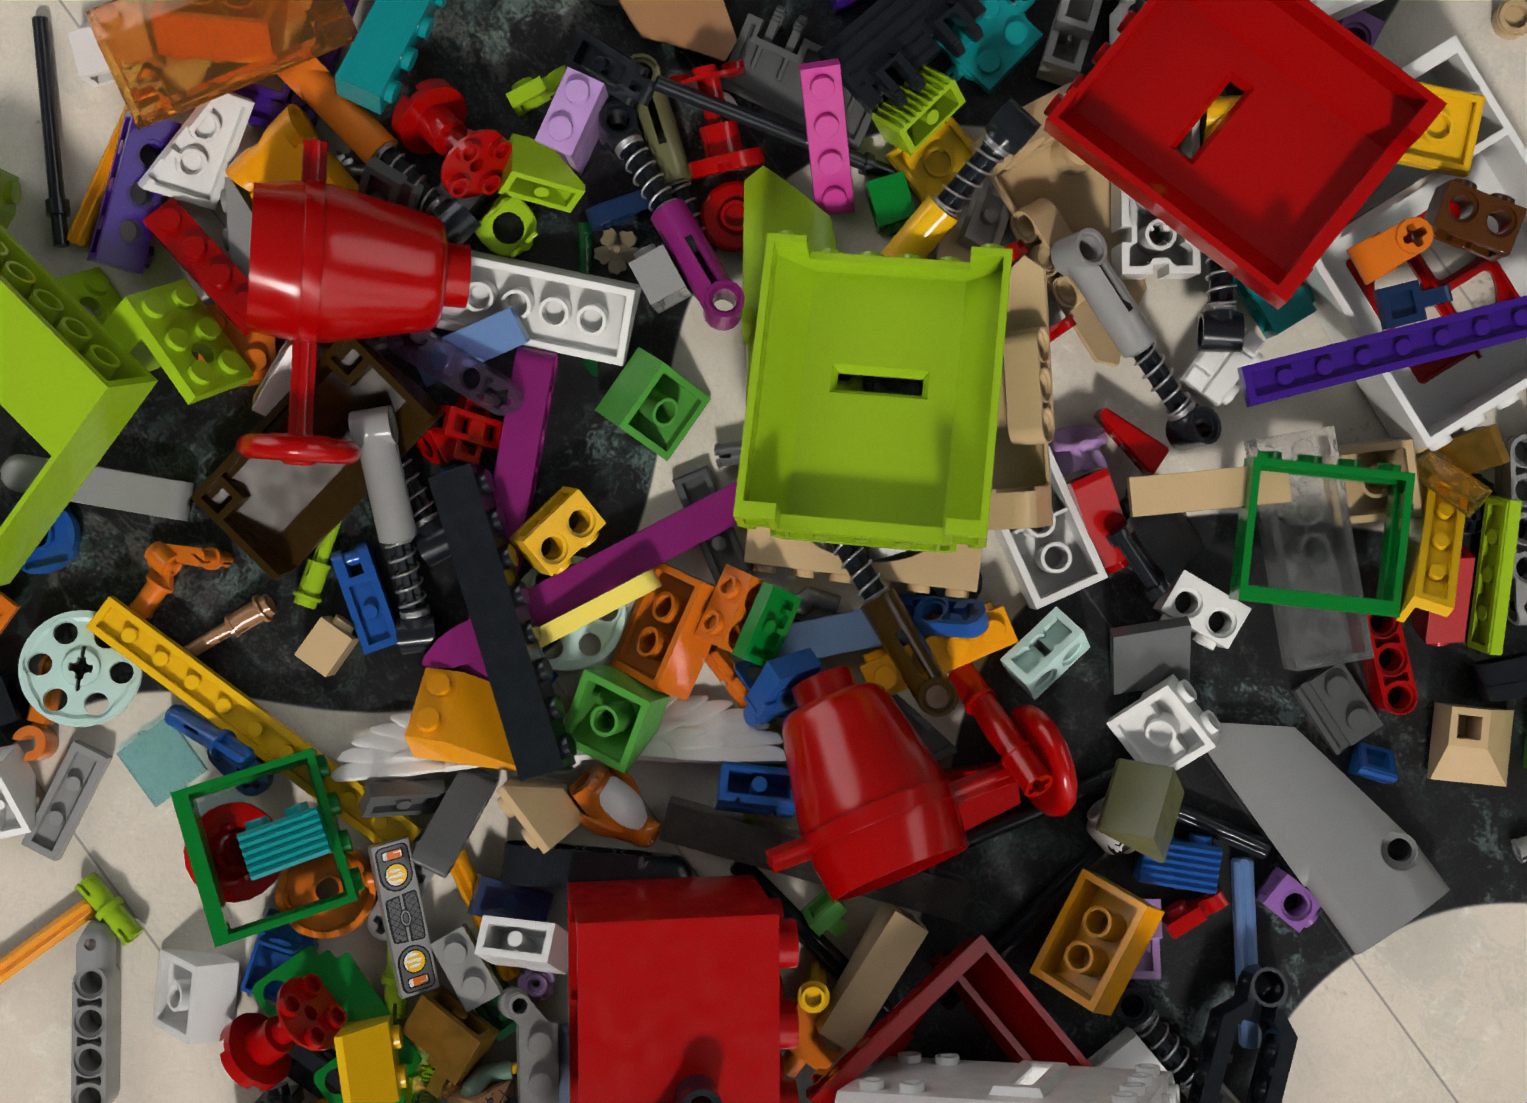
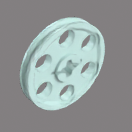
[521,556,627,671]
[18,610,143,727]

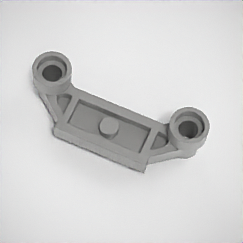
[497,986,560,1103]

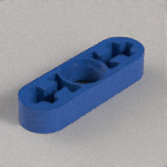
[898,594,989,638]

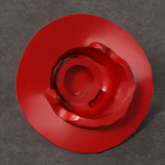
[183,801,281,903]

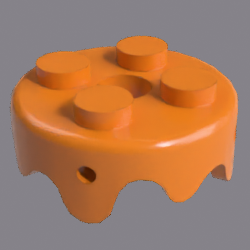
[275,847,377,939]

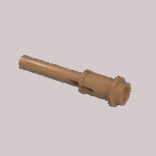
[183,594,277,657]

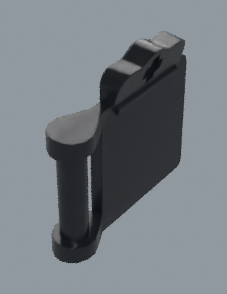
[1105,488,1203,602]

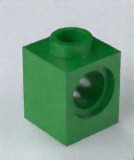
[864,171,915,236]

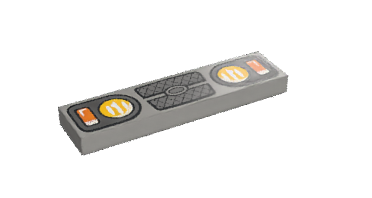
[367,836,440,999]

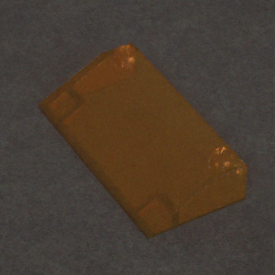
[85,0,358,130]

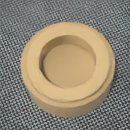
[1491,0,1527,40]

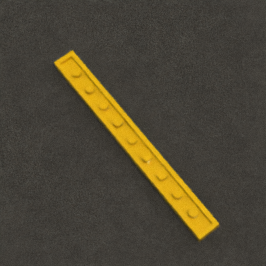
[85,596,424,845]

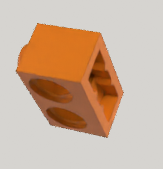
[694,564,777,653]

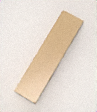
[1126,466,1292,517]

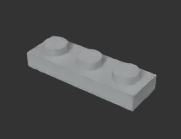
[21,740,113,861]

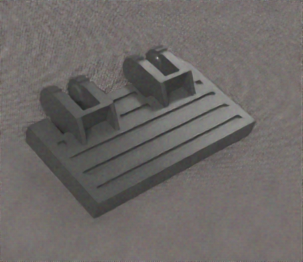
[721,5,883,150]

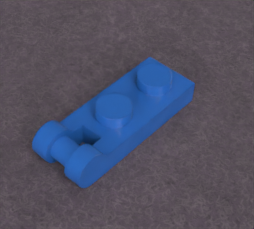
[330,540,398,655]

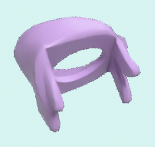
[1049,425,1108,477]

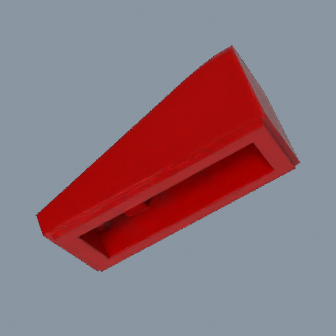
[1093,407,1169,476]

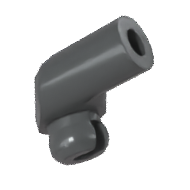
[793,586,841,622]

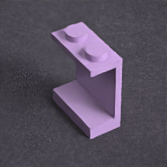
[535,67,611,176]

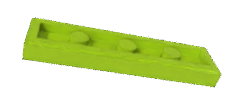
[1467,495,1522,655]

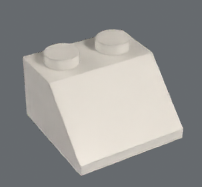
[153,948,241,1045]

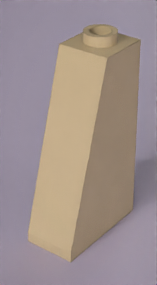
[815,896,929,1052]

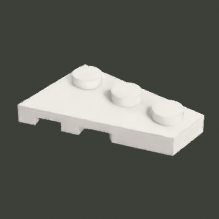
[137,86,255,210]

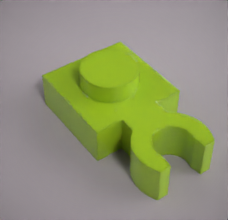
[506,65,567,117]

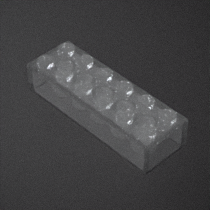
[1244,426,1374,671]

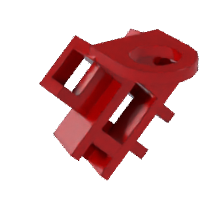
[416,394,503,465]

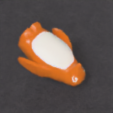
[568,763,662,848]

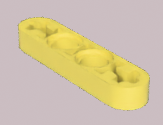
[539,569,662,648]

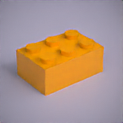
[1029,868,1165,1016]

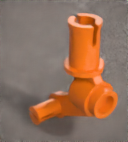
[129,541,234,619]

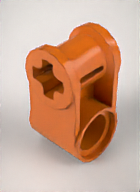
[1346,217,1434,285]

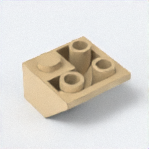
[1427,702,1514,787]
[496,776,586,854]

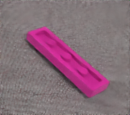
[798,58,855,215]

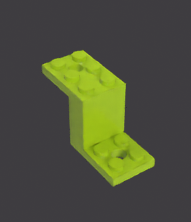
[56,267,254,405]

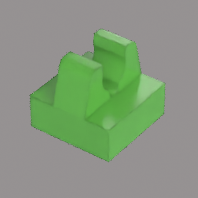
[801,889,850,938]

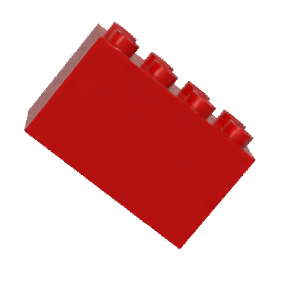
[567,875,799,1103]

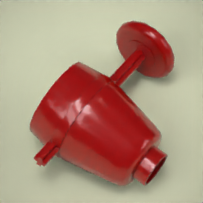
[236,139,471,466]
[765,666,1078,902]

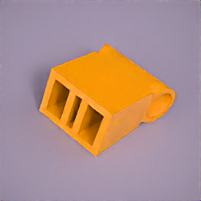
[225,103,359,199]

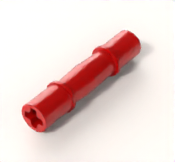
[948,663,1053,797]

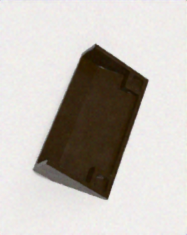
[190,339,445,581]

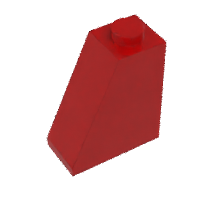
[1066,468,1132,574]
[1411,543,1475,646]

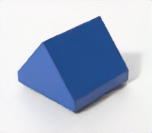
[1347,741,1398,784]

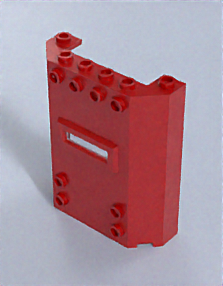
[1043,0,1447,310]

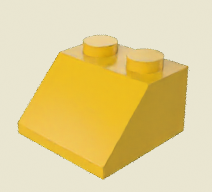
[334,1014,409,1103]

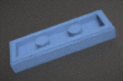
[409,305,530,387]

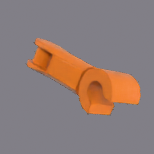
[12,654,72,761]

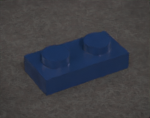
[467,874,554,922]

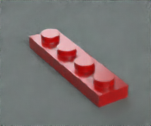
[142,197,252,337]

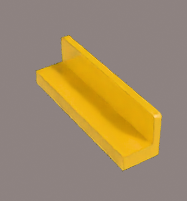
[1395,474,1469,623]

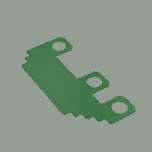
[252,945,422,1103]

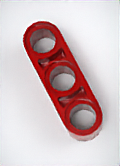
[1353,613,1418,715]

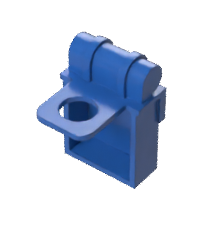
[734,648,823,726]
[240,908,319,1002]

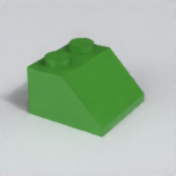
[595,347,711,461]
[564,664,670,773]

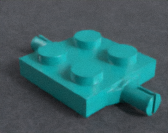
[934,0,1043,95]

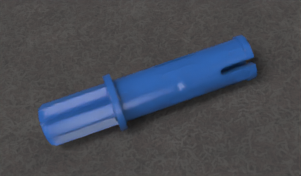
[164,704,257,770]

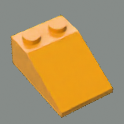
[405,667,517,772]

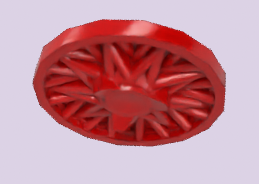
[700,181,744,254]

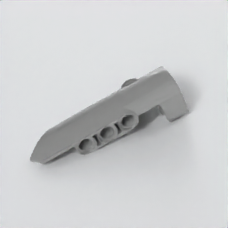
[1207,723,1450,955]

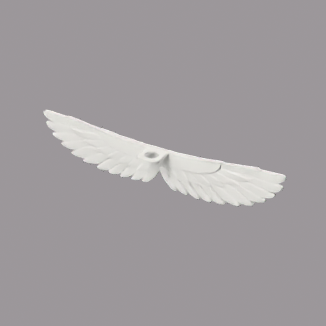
[331,695,786,782]

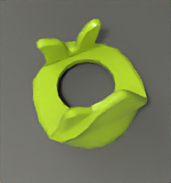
[475,194,538,258]

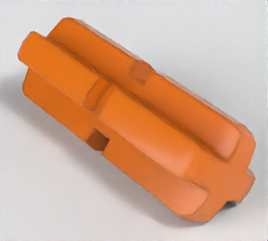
[705,647,749,708]

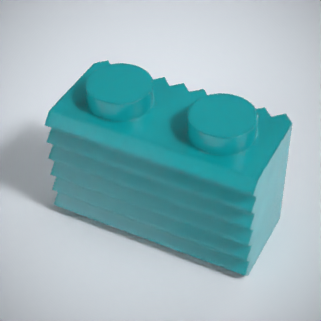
[236,801,334,881]

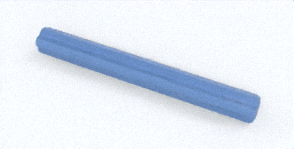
[1230,857,1262,1049]

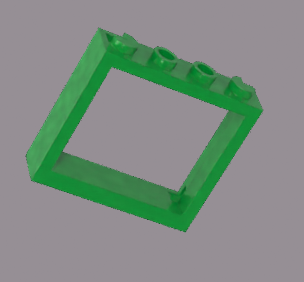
[1229,450,1415,618]
[170,748,365,948]

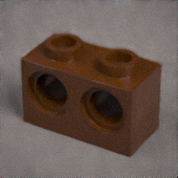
[1424,178,1527,261]

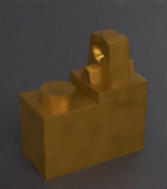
[402,985,500,1098]

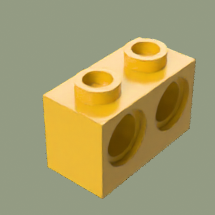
[509,486,606,576]

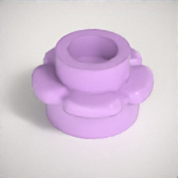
[517,968,555,1002]

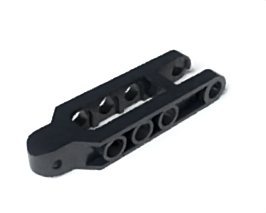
[1186,964,1298,1103]

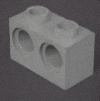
[628,243,692,314]

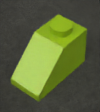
[498,133,585,213]

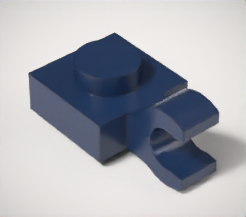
[1373,280,1453,331]

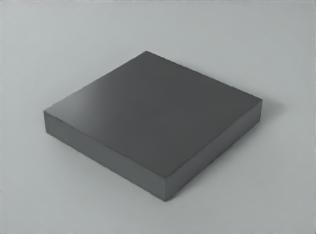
[1110,616,1191,695]

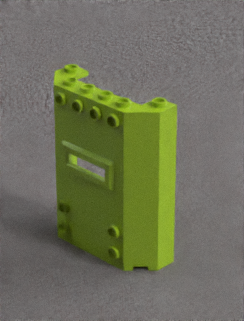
[733,230,1013,553]

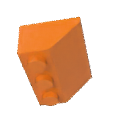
[609,563,716,701]

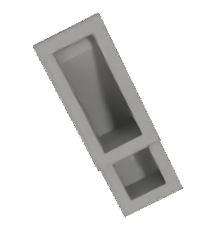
[1036,0,1103,86]

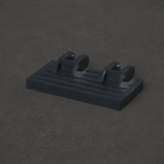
[817,0,987,114]

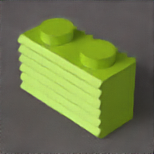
[871,65,966,156]

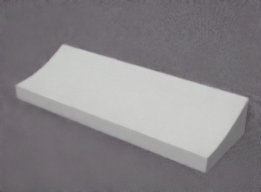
[436,250,642,366]

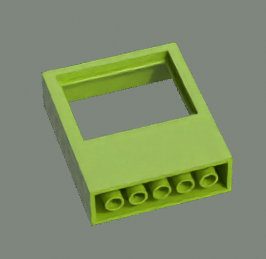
[0,224,158,586]

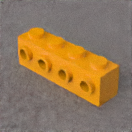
[857,601,1019,696]

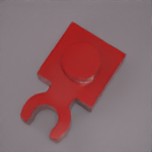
[1162,889,1229,940]

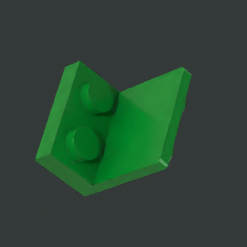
[731,581,803,667]

